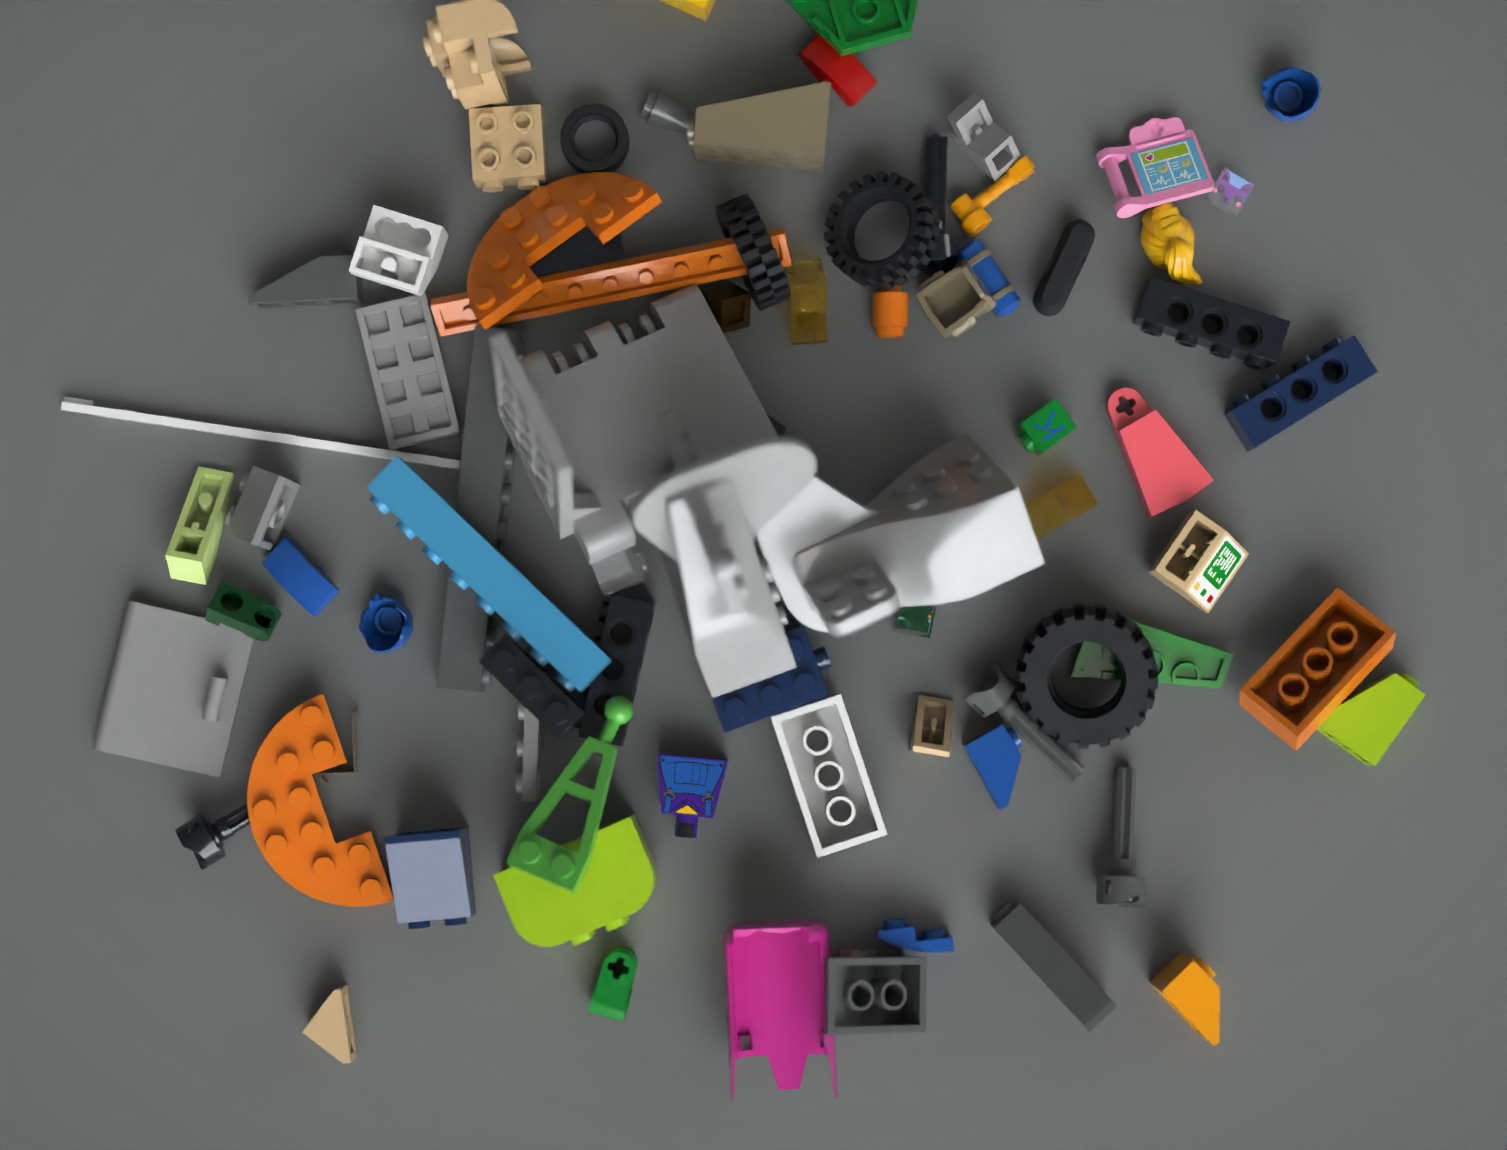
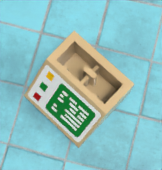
[1147,510,1249,614]

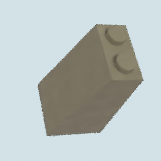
[687,82,831,172]

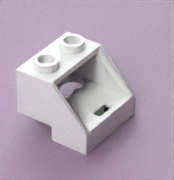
[348,205,449,296]

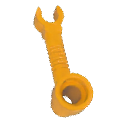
[950,155,1035,237]

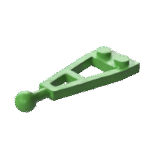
[506,695,634,894]

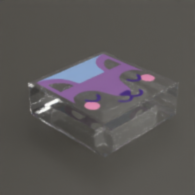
[1205,166,1256,217]

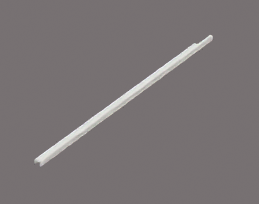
[61,397,460,470]

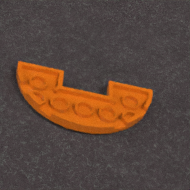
[467,172,662,330]
[247,693,394,907]

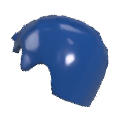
[1261,67,1321,122]
[358,592,413,653]

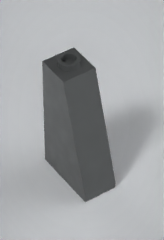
[990,900,1117,1031]

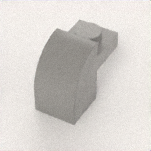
[947,93,1021,181]

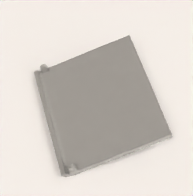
[92,601,254,778]

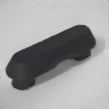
[1033,219,1095,316]

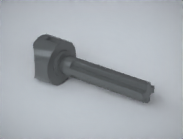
[963,663,1084,783]
[1096,767,1146,908]

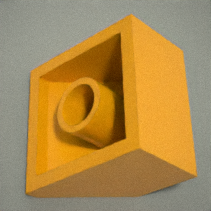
[1149,952,1220,1046]

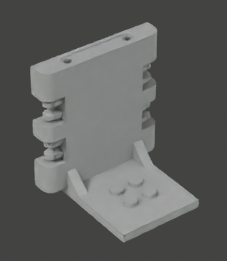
[490,284,778,565]

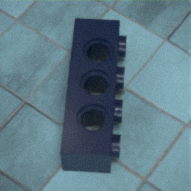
[1224,335,1378,452]

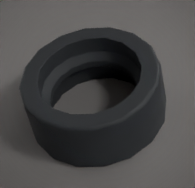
[561,104,629,174]

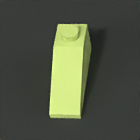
[165,466,234,585]

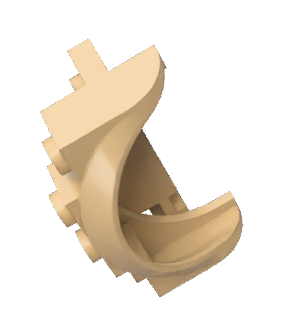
[423,0,532,109]

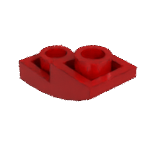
[797,34,877,107]

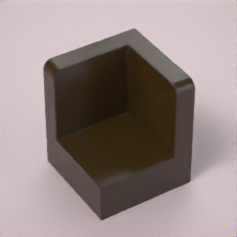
[697,279,751,333]

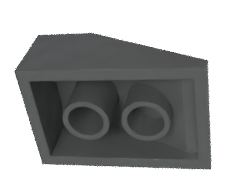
[824,955,927,1035]

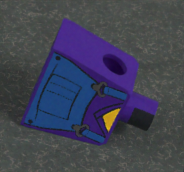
[657,753,728,838]

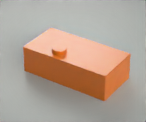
[1239,587,1396,751]

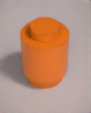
[872,285,908,338]

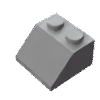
[225,466,301,551]

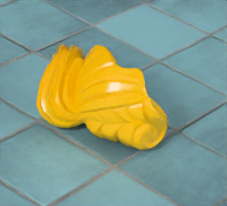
[1140,202,1202,285]

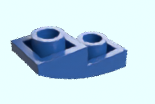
[262,537,340,617]
[876,918,954,953]

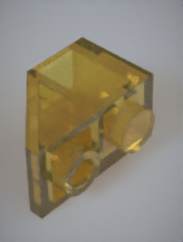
[785,258,827,345]

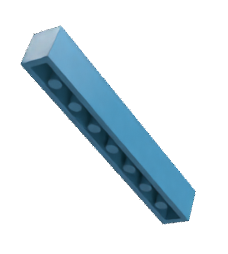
[366,456,613,692]

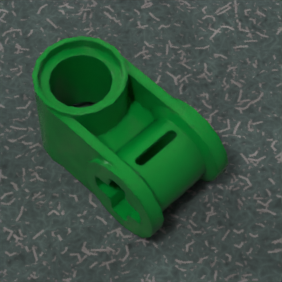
[588,946,638,1022]

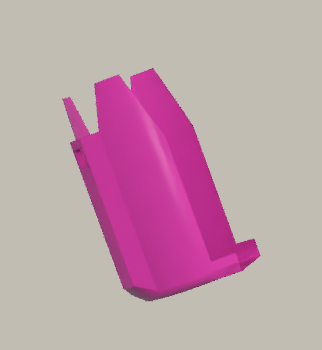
[723,919,838,1100]

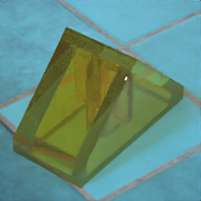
[1024,473,1098,540]

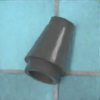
[639,91,695,134]

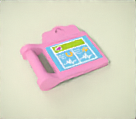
[1096,117,1214,218]

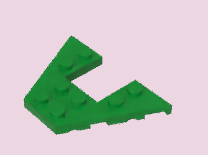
[785,0,918,56]

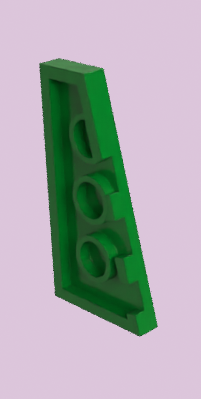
[1070,618,1233,688]

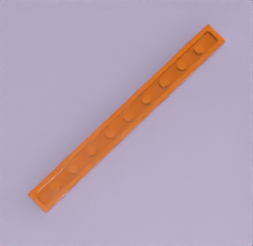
[430,227,792,337]

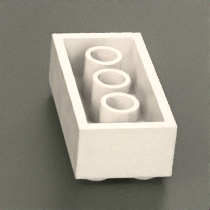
[771,694,887,858]

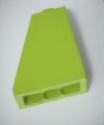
[1317,672,1426,766]

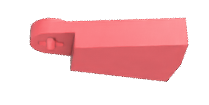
[1106,388,1214,518]

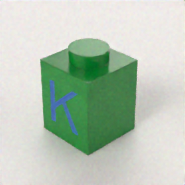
[1017,398,1077,457]

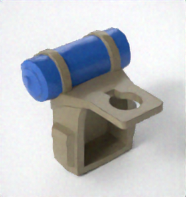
[916,240,1021,338]

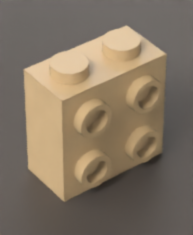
[469,104,548,192]

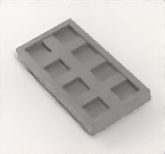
[355,292,461,450]

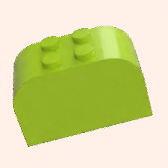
[493,814,657,947]

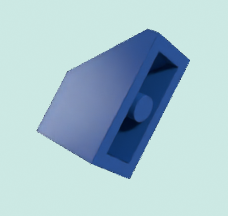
[962,724,1022,810]

